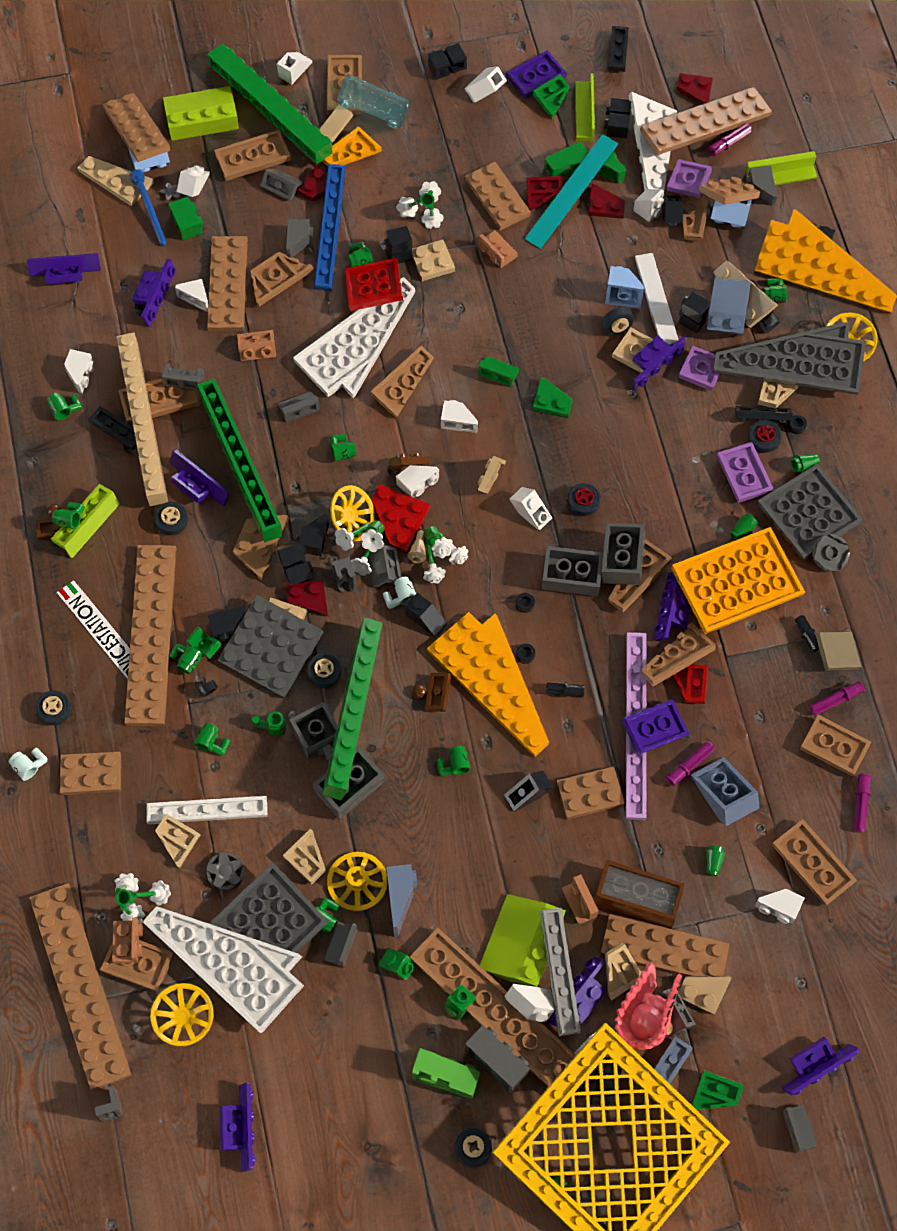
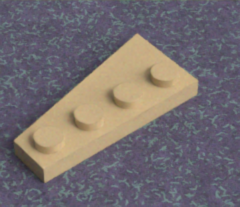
[78,156,154,206]
[713,261,778,328]

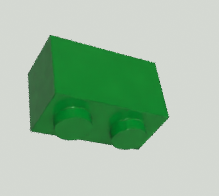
[168,197,204,240]

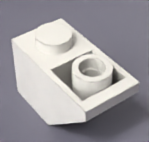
[277,52,312,85]
[465,66,507,103]
[177,166,209,197]
[633,189,664,222]
[64,349,95,394]
[396,465,439,497]
[510,487,552,530]
[755,889,805,924]

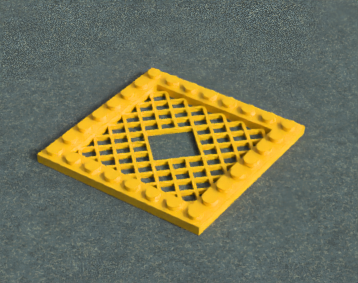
[492,1023,730,1231]

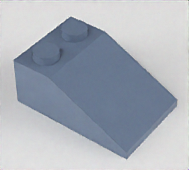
[707,278,751,336]
[691,757,760,826]
[387,864,417,937]

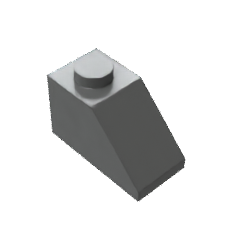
[746,166,778,205]
[286,219,313,257]

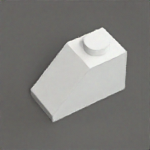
[441,400,478,433]
[505,984,555,1022]

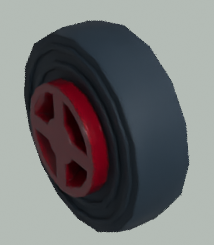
[748,420,782,453]
[567,483,601,516]

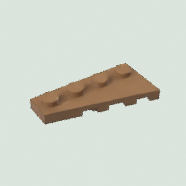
[680,179,713,241]
[370,346,434,418]
[608,539,672,613]
[641,622,716,686]

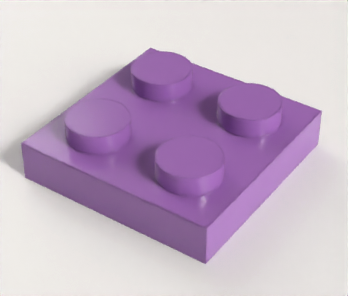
[667,159,712,198]
[678,346,720,391]

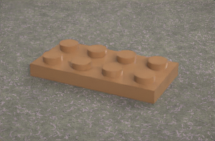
[327,55,362,115]
[214,130,291,181]
[465,162,531,230]
[118,379,199,424]
[772,819,857,907]

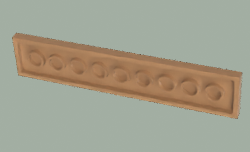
[125,545,176,726]
[29,883,132,1091]
[410,928,576,1087]

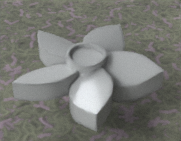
[160,183,180,200]

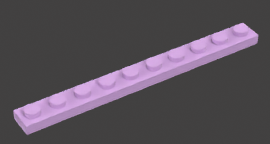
[626,632,646,820]

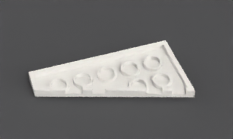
[629,92,677,190]

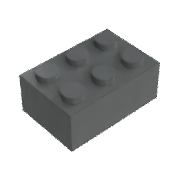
[601,523,645,585]
[541,546,603,597]
[313,747,385,820]
[465,1025,530,1094]

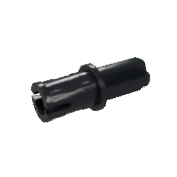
[795,615,819,652]
[545,682,585,697]

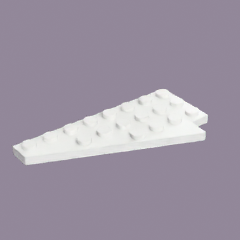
[293,277,415,398]
[143,906,304,1033]

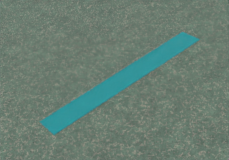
[525,134,618,249]

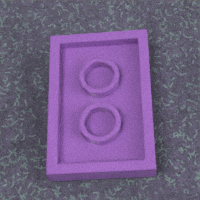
[717,442,773,503]

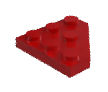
[371,484,430,554]

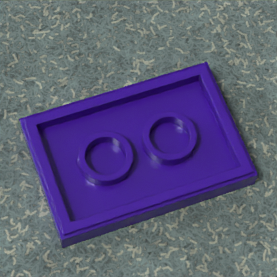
[506,50,567,99]
[621,699,689,755]

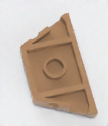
[250,252,314,307]
[233,515,288,580]

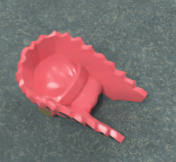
[614,962,683,1049]

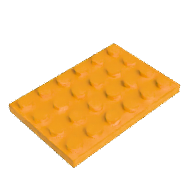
[671,527,805,634]

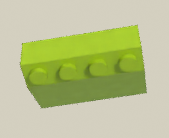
[163,86,239,141]
[480,894,565,987]

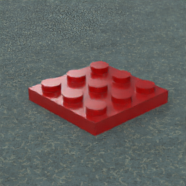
[345,258,403,311]

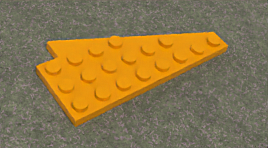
[754,209,897,313]
[427,612,549,757]

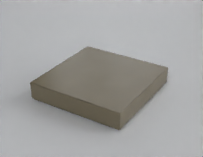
[816,632,861,671]

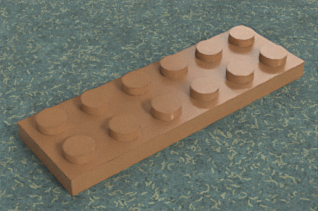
[102,93,170,162]
[207,236,248,331]
[600,914,730,977]

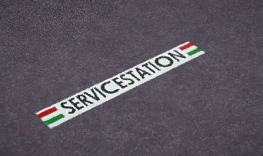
[57,581,130,679]

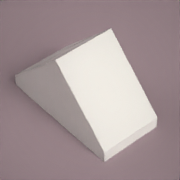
[175,279,208,312]

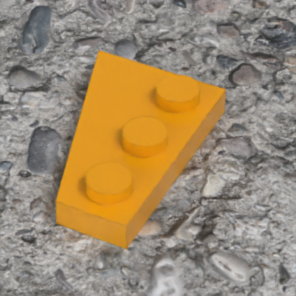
[322,126,382,166]

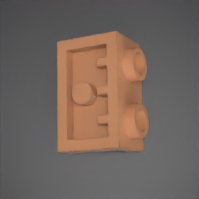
[478,230,518,268]
[237,330,276,361]
[562,875,598,925]
[112,918,143,964]

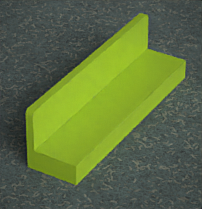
[575,73,595,142]
[745,151,817,185]
[51,484,120,558]

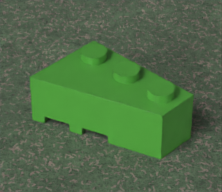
[412,1048,480,1099]

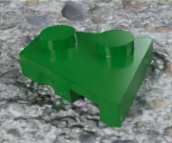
[532,75,570,119]
[533,377,573,418]
[692,1070,744,1110]

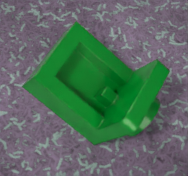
[186,627,222,659]
[378,948,415,981]
[444,984,476,1020]

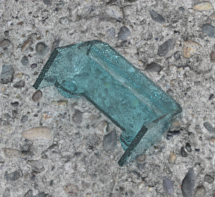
[337,74,412,129]

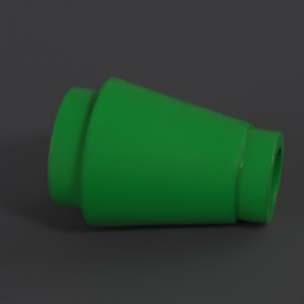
[791,454,820,473]
[730,513,758,540]
[706,845,726,876]

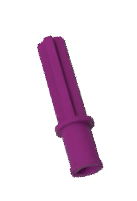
[708,123,752,156]
[809,681,865,715]
[666,741,715,787]
[853,773,871,832]

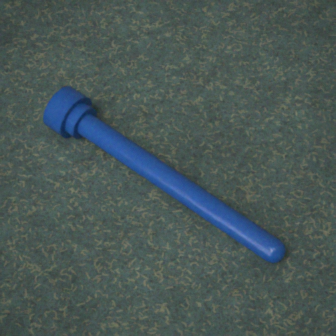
[129,169,166,246]

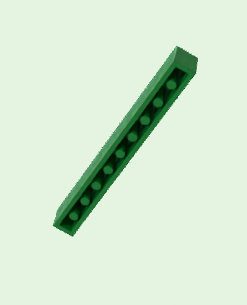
[207,44,333,164]
[197,379,282,543]
[322,617,382,800]

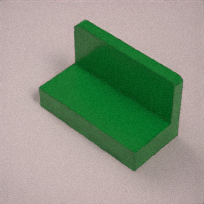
[478,356,519,387]

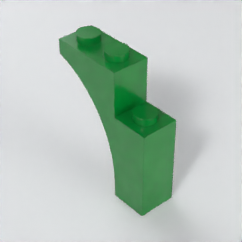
[544,141,626,184]

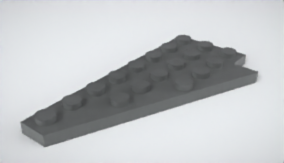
[713,322,866,395]

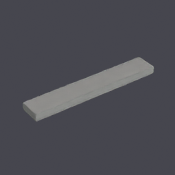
[540,908,581,1036]

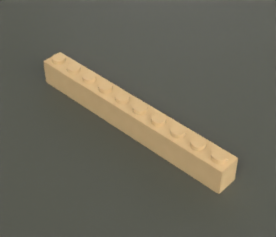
[117,332,168,506]

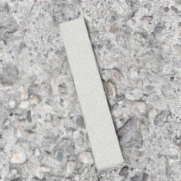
[635,253,678,346]
[147,796,268,824]

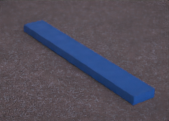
[314,164,346,291]

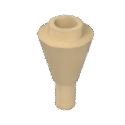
[408,530,426,564]

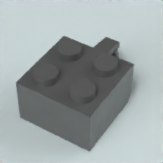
[289,702,337,762]

